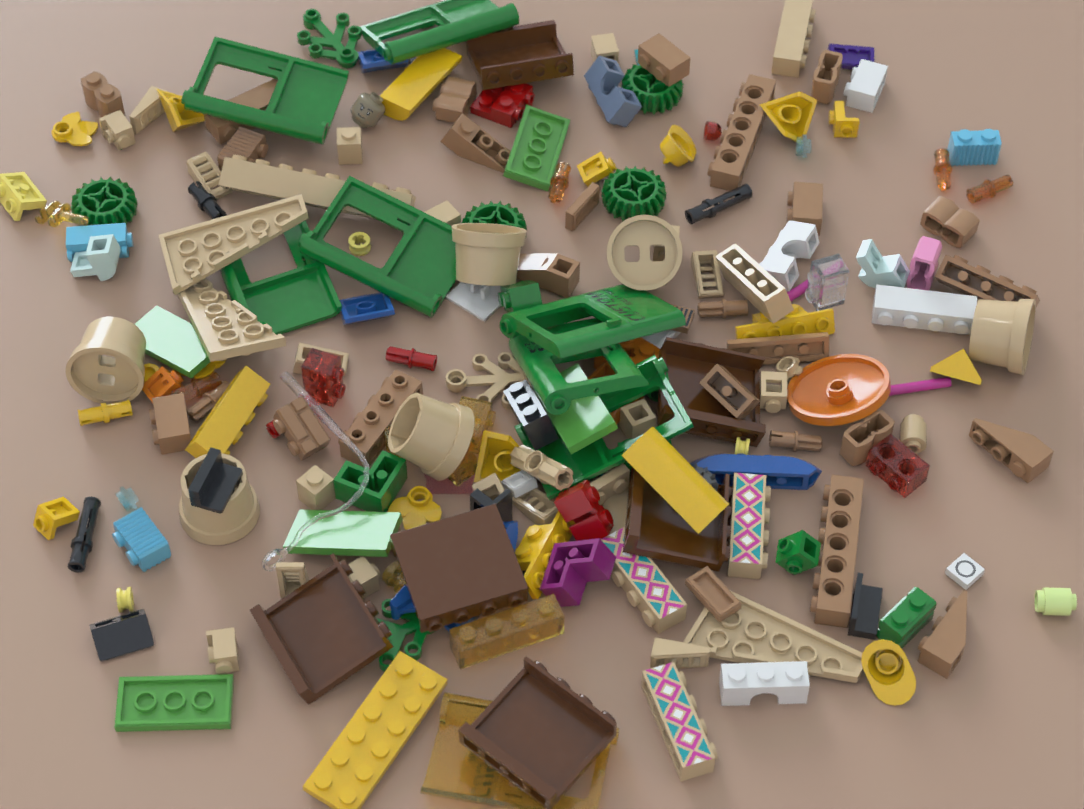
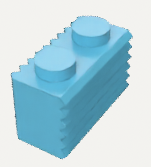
[947,129,1002,166]
[112,507,171,572]

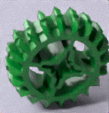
[621,64,683,115]
[601,165,667,221]
[71,176,138,226]
[462,200,527,248]

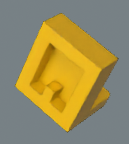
[576,152,617,187]
[33,496,80,540]

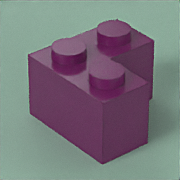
[540,538,616,607]

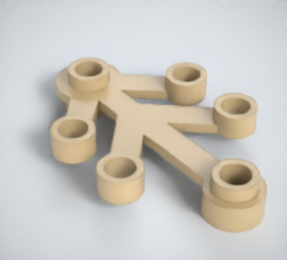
[446,352,533,411]

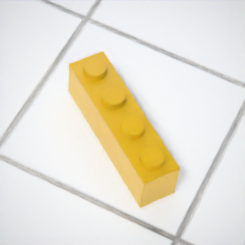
[185,366,270,458]

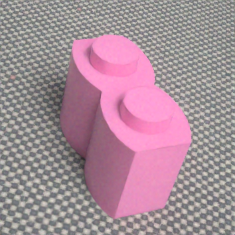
[906,236,942,291]

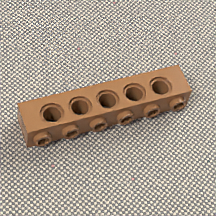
[707,74,776,191]
[810,474,864,628]

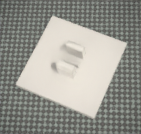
[446,282,501,322]

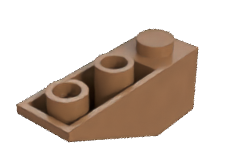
[440,113,511,173]
[517,253,580,298]
[969,418,1054,483]
[918,590,967,679]

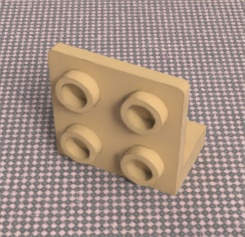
[590,463,630,535]

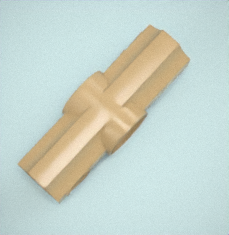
[510,445,574,491]

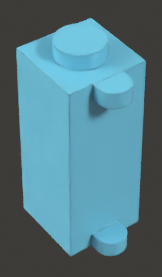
[66,223,133,262]

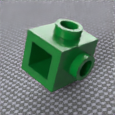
[775,530,821,575]

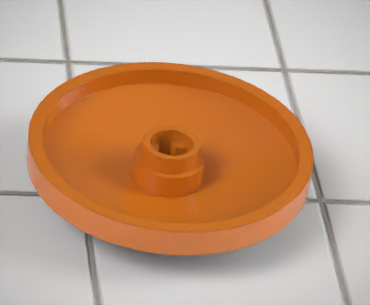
[787,354,891,426]

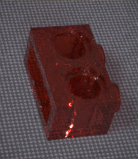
[301,348,346,408]
[866,434,930,498]

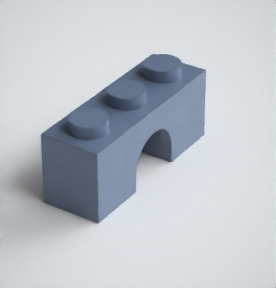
[584,56,642,127]

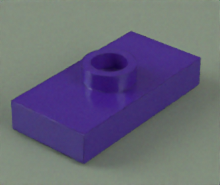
[828,44,875,70]

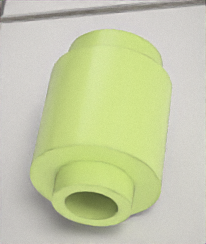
[1034,587,1077,616]

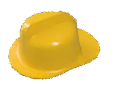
[659,125,696,167]
[861,639,916,706]

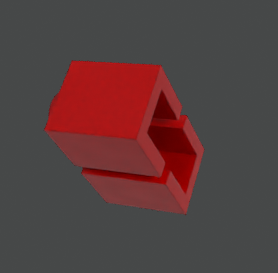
[554,480,614,541]

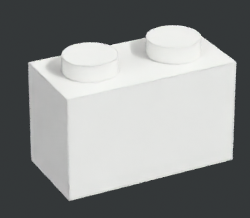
[844,59,888,113]

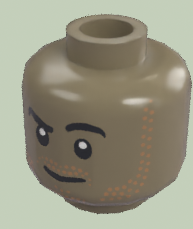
[350,92,385,128]

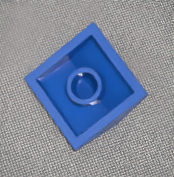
[358,49,409,73]
[340,292,395,325]

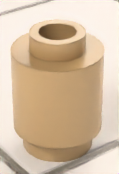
[900,414,927,454]

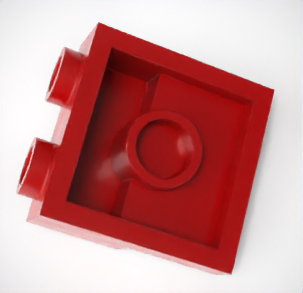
[470,83,535,128]

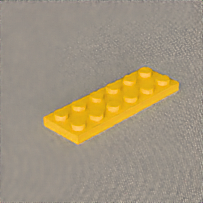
[303,651,448,809]

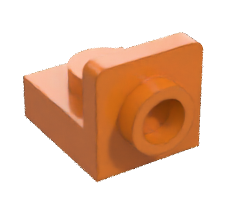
[142,366,187,403]

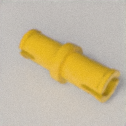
[77,399,133,426]

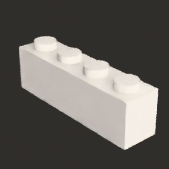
[872,284,977,335]

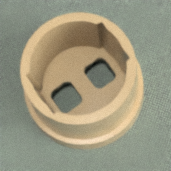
[607,215,683,291]
[452,223,527,286]
[969,299,1036,375]
[66,317,146,404]
[388,393,475,481]
[179,453,260,545]

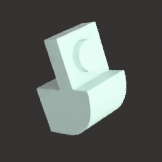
[70,234,121,281]
[856,239,910,288]

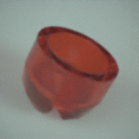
[704,121,722,141]

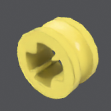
[348,232,371,256]
[735,437,750,455]
[116,587,134,613]

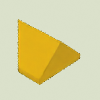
[156,89,205,132]
[760,92,818,144]
[930,348,982,385]
[474,430,521,483]

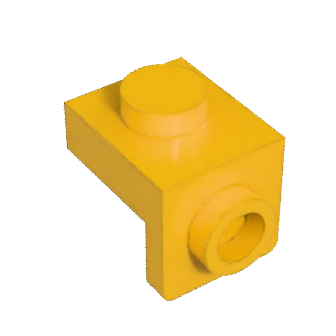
[828,101,860,138]

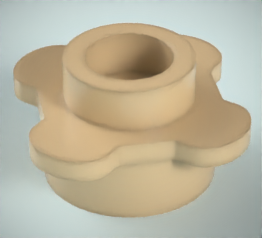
[776,356,803,381]

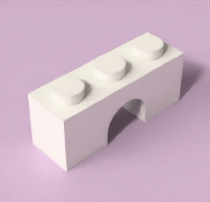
[759,221,820,292]
[719,661,810,706]

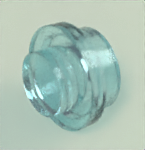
[796,134,811,158]
[116,486,139,511]

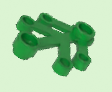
[297,9,362,68]
[376,599,435,672]

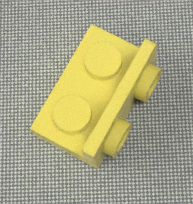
[0,172,47,221]

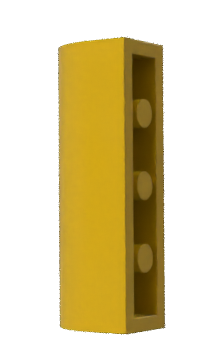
[380,48,462,121]
[622,427,729,534]

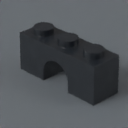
[503,380,559,451]

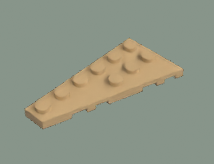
[158,194,309,295]
[178,278,286,362]
[683,591,864,683]

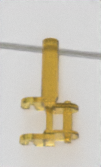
[35,201,89,227]

